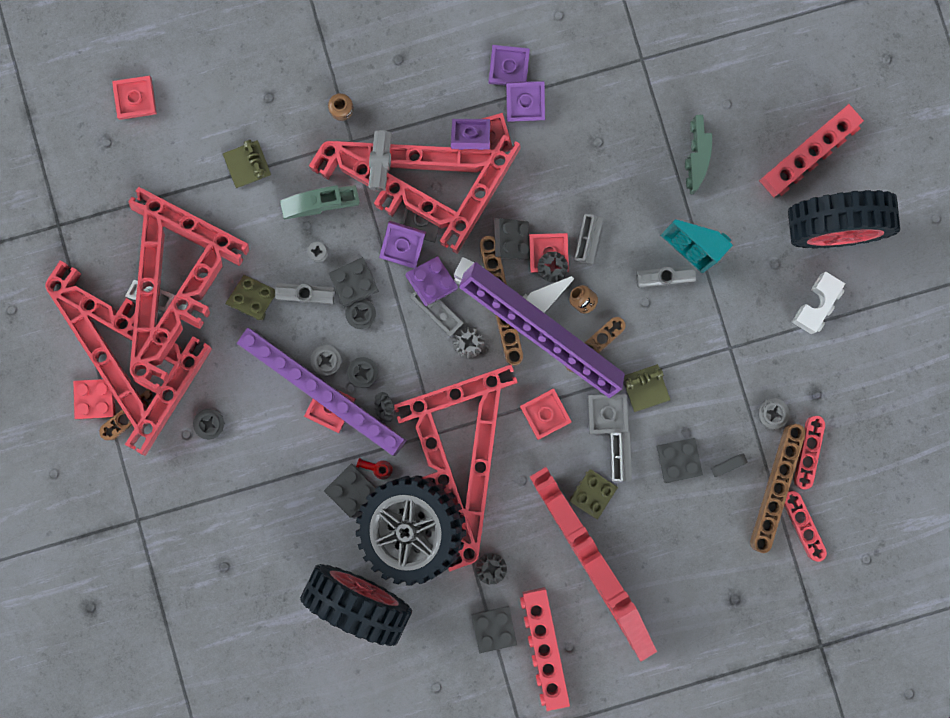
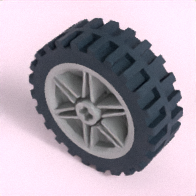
[356,475,466,586]

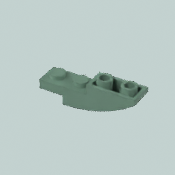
[685,115,712,194]
[280,185,360,220]

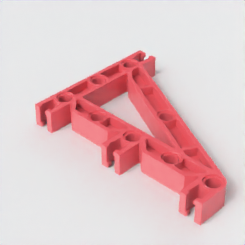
[309,134,520,254]
[128,187,249,395]
[45,260,212,456]
[394,364,518,572]
[530,467,657,662]

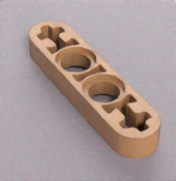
[565,317,625,373]
[99,389,153,440]

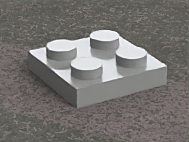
[588,394,628,434]

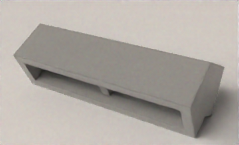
[574,214,603,265]
[611,433,632,481]

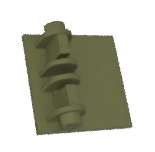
[222,140,271,188]
[225,275,275,320]
[624,364,670,412]
[569,469,618,520]

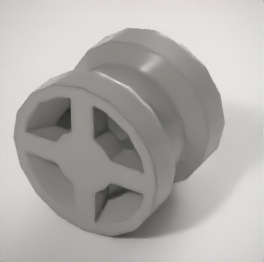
[307,242,328,263]

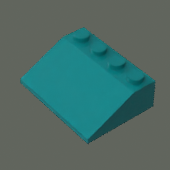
[660,219,733,273]

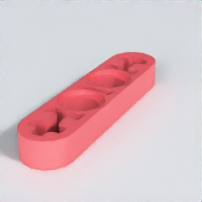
[794,416,825,489]
[784,491,827,562]

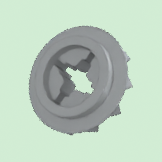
[453,327,484,358]
[310,345,341,376]
[758,398,790,429]

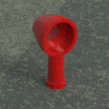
[356,458,393,480]

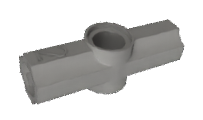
[368,130,392,191]
[636,265,696,288]
[275,283,335,304]

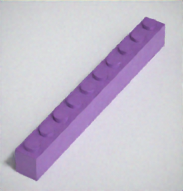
[459,262,625,398]
[237,328,407,456]

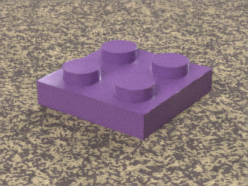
[489,45,530,86]
[506,81,545,122]
[451,119,490,150]
[379,221,426,268]
[405,256,458,306]

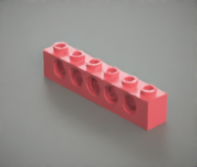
[759,104,864,197]
[520,587,570,711]

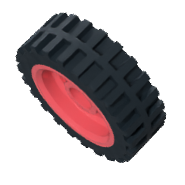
[788,190,900,249]
[300,564,412,646]

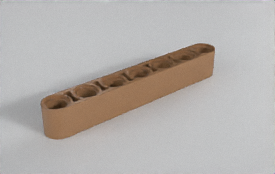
[480,236,523,366]
[750,424,805,553]

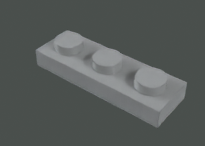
[409,291,464,337]

